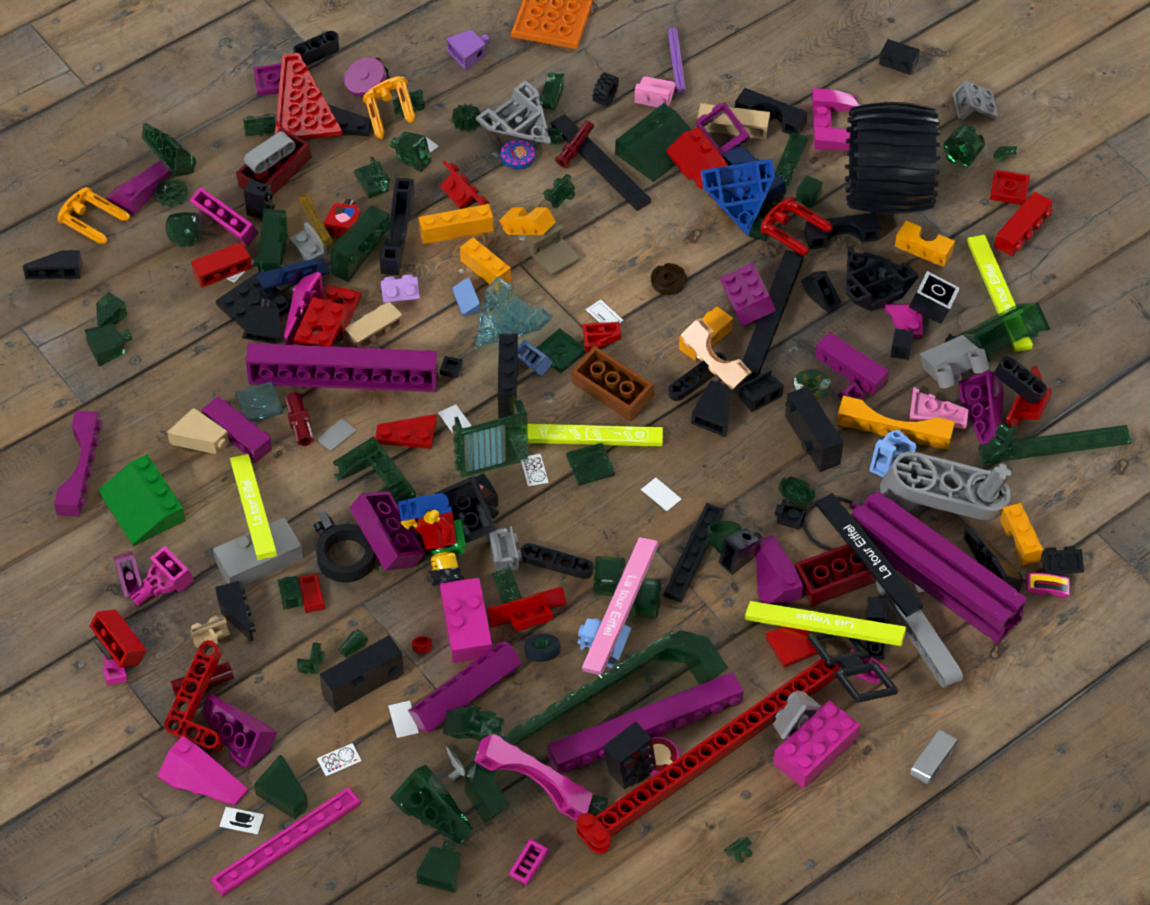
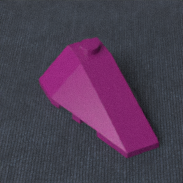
[201,694,277,769]

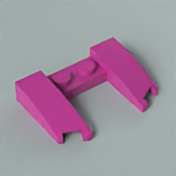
[812,88,862,150]

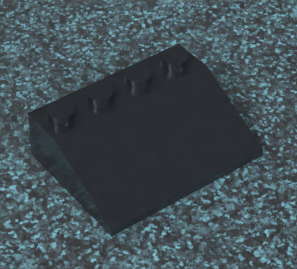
[411,476,497,562]

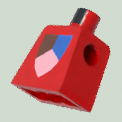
[323,199,360,240]

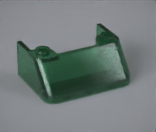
[958,302,1050,362]

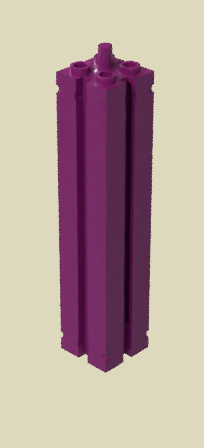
[849,491,1028,644]

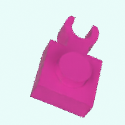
[102,655,127,686]

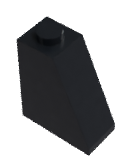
[691,380,728,437]

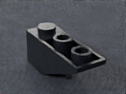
[215,581,256,641]
[865,597,888,659]

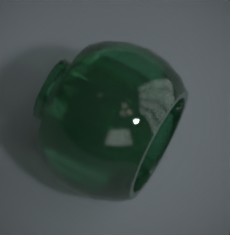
[165,212,205,247]

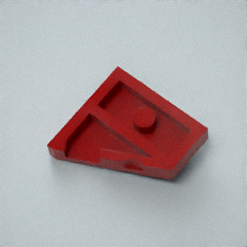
[582,322,621,353]

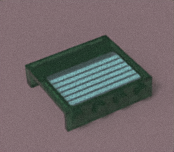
[452,400,528,478]

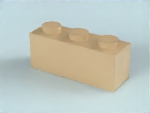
[344,302,403,348]

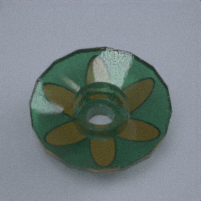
[793,370,831,400]

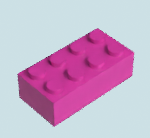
[773,700,860,788]

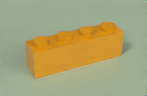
[418,204,494,244]

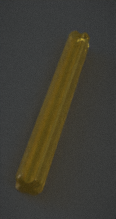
[299,193,333,247]

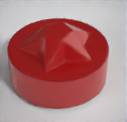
[411,636,432,654]

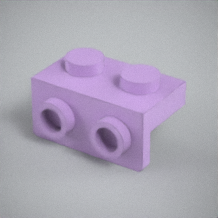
[380,275,420,304]

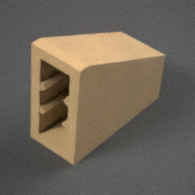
[167,408,229,454]

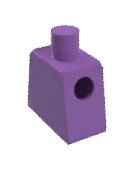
[446,30,490,70]

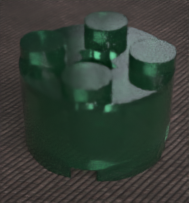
[943,124,985,167]
[593,556,625,596]
[629,577,661,618]

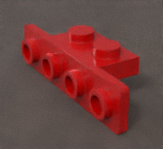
[440,160,492,210]
[1006,366,1052,432]
[487,586,566,631]

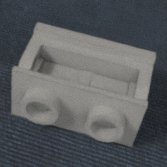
[489,526,522,573]

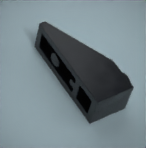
[23,250,82,279]

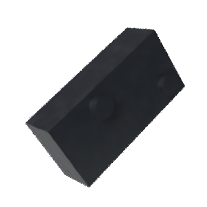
[785,386,844,472]
[319,635,404,712]

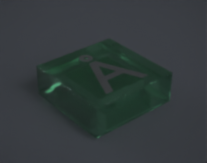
[587,795,608,816]

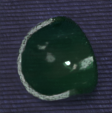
[707,520,742,553]

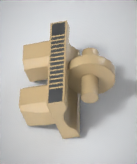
[190,615,230,648]

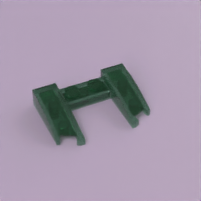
[333,436,416,505]

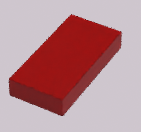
[298,573,325,613]

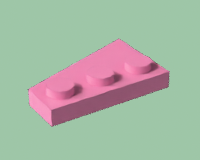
[909,387,968,429]

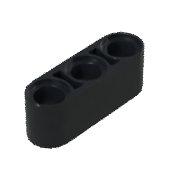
[293,31,340,66]
[995,356,1047,404]

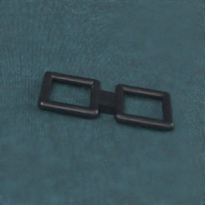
[807,632,898,703]

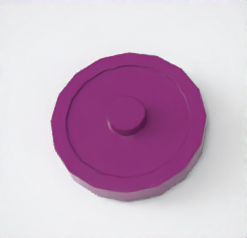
[344,57,386,97]

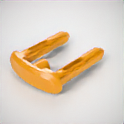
[363,76,415,139]
[57,187,130,244]

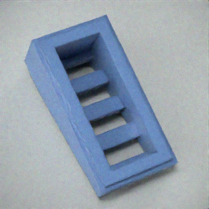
[518,340,553,376]

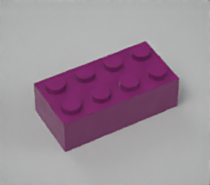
[349,491,426,571]

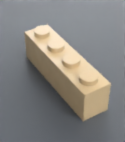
[697,103,770,139]

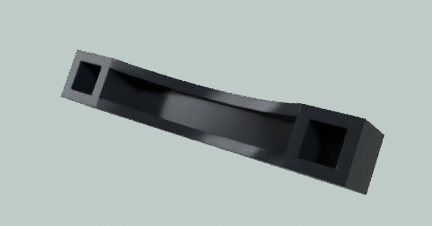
[380,178,415,275]

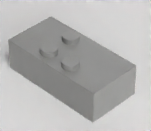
[213,518,303,587]

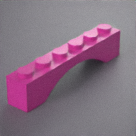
[474,734,593,820]

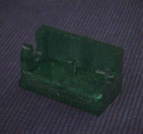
[539,73,565,110]

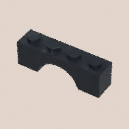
[735,88,808,137]
[804,212,881,250]

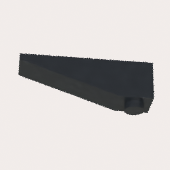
[963,526,1023,592]

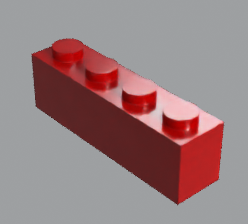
[994,191,1053,256]

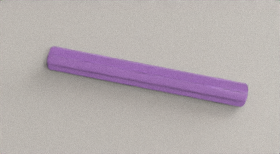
[668,28,686,94]

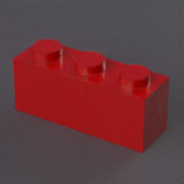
[191,242,252,288]
[89,609,147,668]

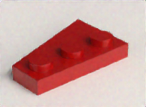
[375,414,437,449]

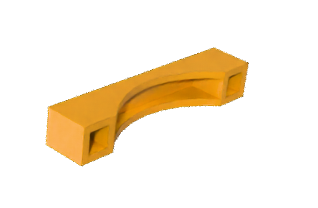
[837,396,955,450]

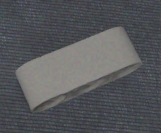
[244,132,296,174]
[910,730,958,785]

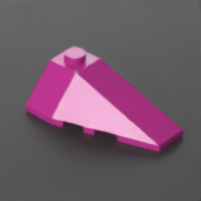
[158,736,249,805]

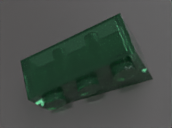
[255,209,288,273]

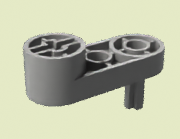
[880,452,1011,520]

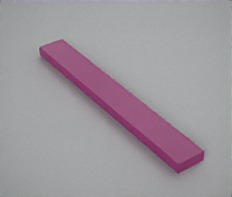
[210,787,361,897]

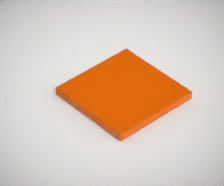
[511,0,594,49]

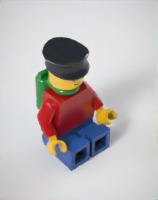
[398,493,466,586]

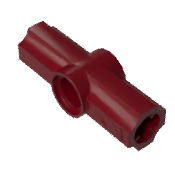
[285,392,314,447]
[170,661,234,697]

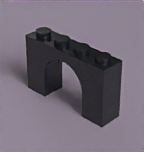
[498,334,518,422]

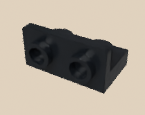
[1041,546,1084,575]

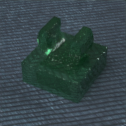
[724,837,752,863]

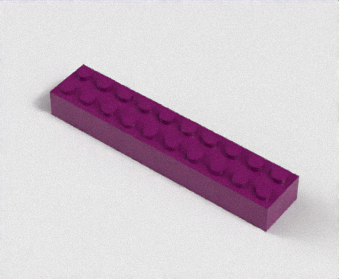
[246,343,438,392]

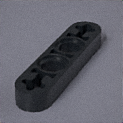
[668,352,726,401]
[520,543,594,579]

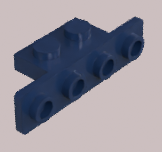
[257,258,330,290]

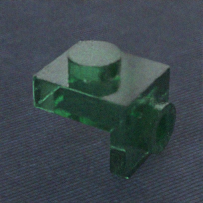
[297,642,325,675]

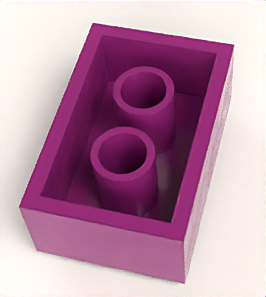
[719,262,776,326]

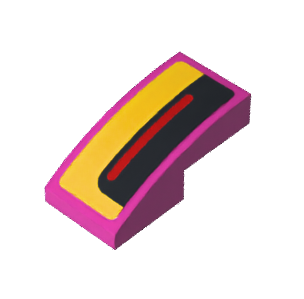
[1026,573,1069,598]

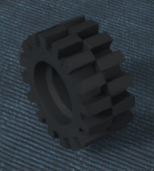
[592,72,619,107]

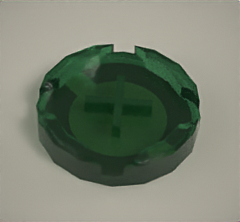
[778,477,816,506]

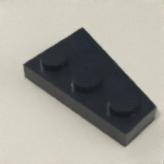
[328,104,371,136]

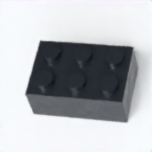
[603,721,656,790]

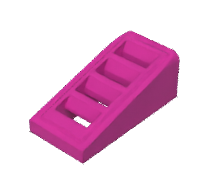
[508,839,549,886]

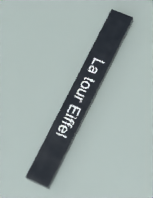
[816,493,923,617]

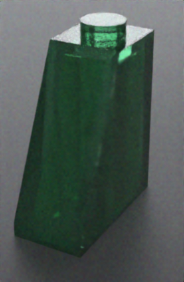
[254,755,308,820]

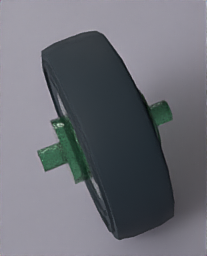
[524,634,561,662]

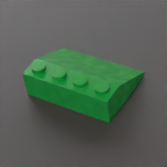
[98,454,186,546]

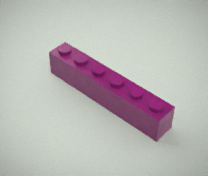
[408,642,521,733]

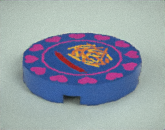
[500,139,536,170]

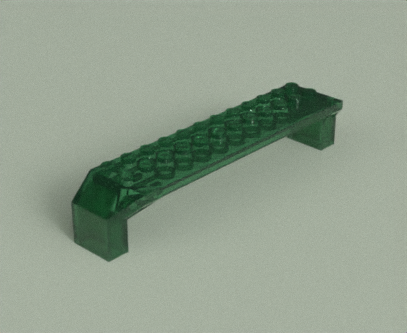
[464,630,728,823]

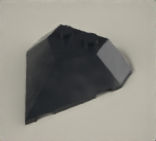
[846,247,918,311]

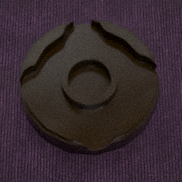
[650,263,687,295]

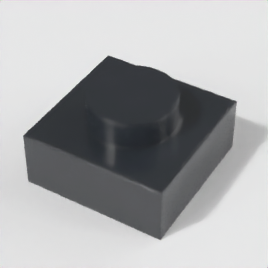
[440,356,463,378]

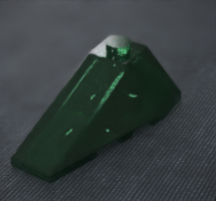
[142,123,196,177]
[390,765,473,844]

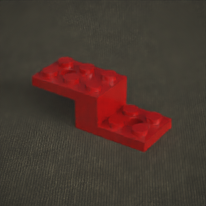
[294,284,362,347]

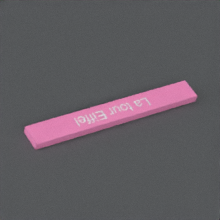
[582,537,659,676]

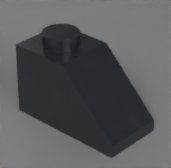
[801,271,842,312]

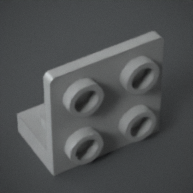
[953,80,998,121]

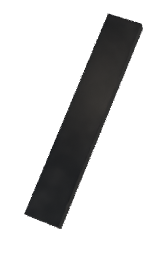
[663,503,724,603]

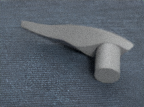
[446,746,465,782]

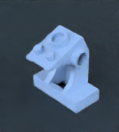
[869,430,916,477]
[577,618,631,668]

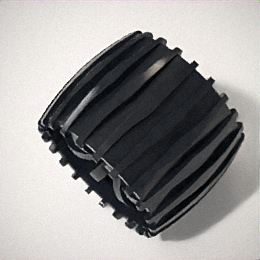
[845,102,941,214]

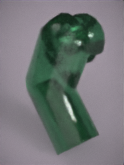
[994,146,1017,161]

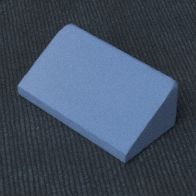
[452,278,480,316]

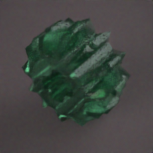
[452,103,481,132]

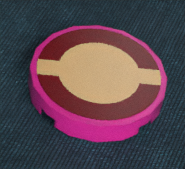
[649,737,679,776]

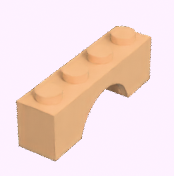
[681,318,752,390]

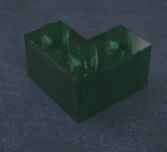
[443,705,504,742]

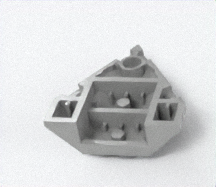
[476,80,551,144]

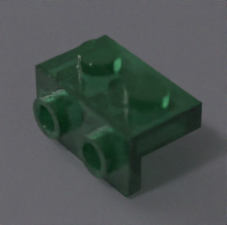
[354,156,390,198]

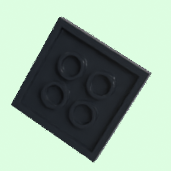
[216,271,292,330]

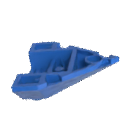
[701,159,775,236]

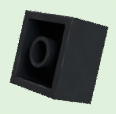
[909,271,960,324]

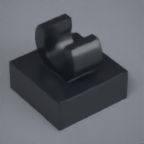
[313,510,336,536]

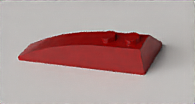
[666,127,728,200]

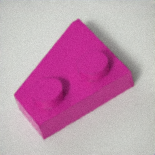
[885,305,923,339]

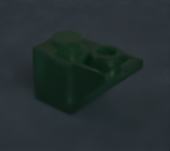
[96,292,127,337]

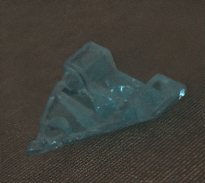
[475,277,553,348]

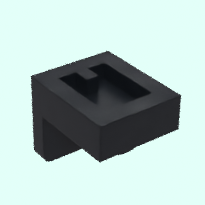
[775,498,805,530]

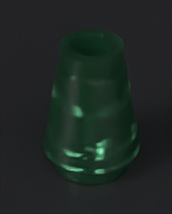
[338,629,368,658]

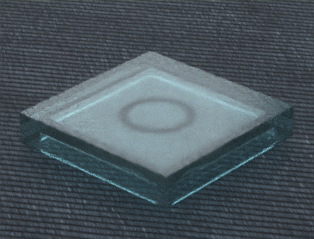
[235,382,283,422]

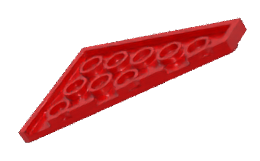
[275,53,343,140]

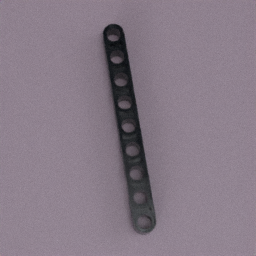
[742,250,804,378]

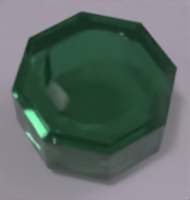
[547,128,562,145]

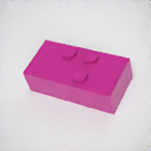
[440,578,492,663]

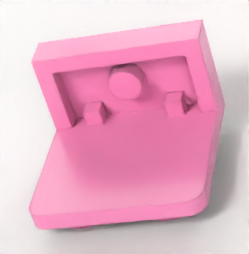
[634,76,676,109]

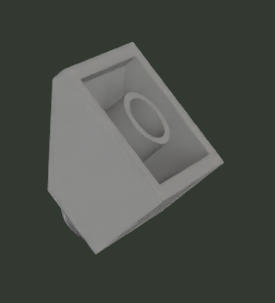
[773,691,822,740]

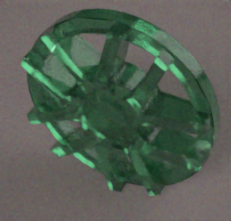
[154,179,188,208]

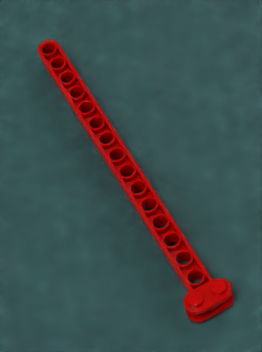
[576,655,840,854]

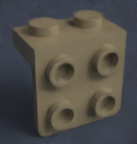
[529,224,579,275]

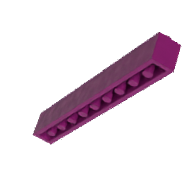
[547,672,744,774]

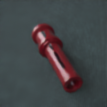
[555,120,594,168]

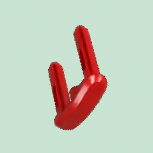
[760,197,833,255]

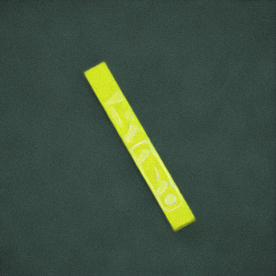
[510,423,663,447]

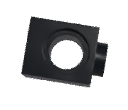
[890,328,914,360]

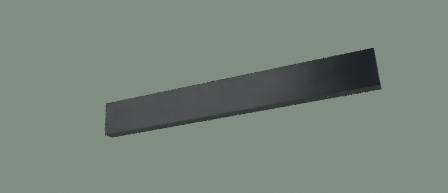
[551,114,651,211]

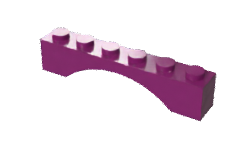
[54,411,102,517]

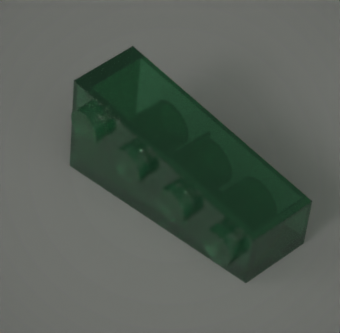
[330,205,390,282]

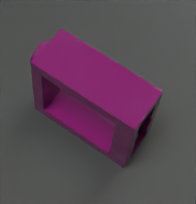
[696,102,750,156]

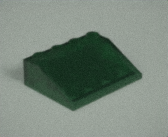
[615,103,691,182]

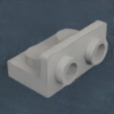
[289,222,328,261]

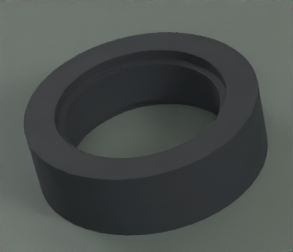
[316,524,376,583]

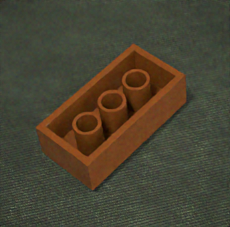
[571,346,655,422]

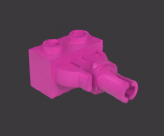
[130,546,194,607]

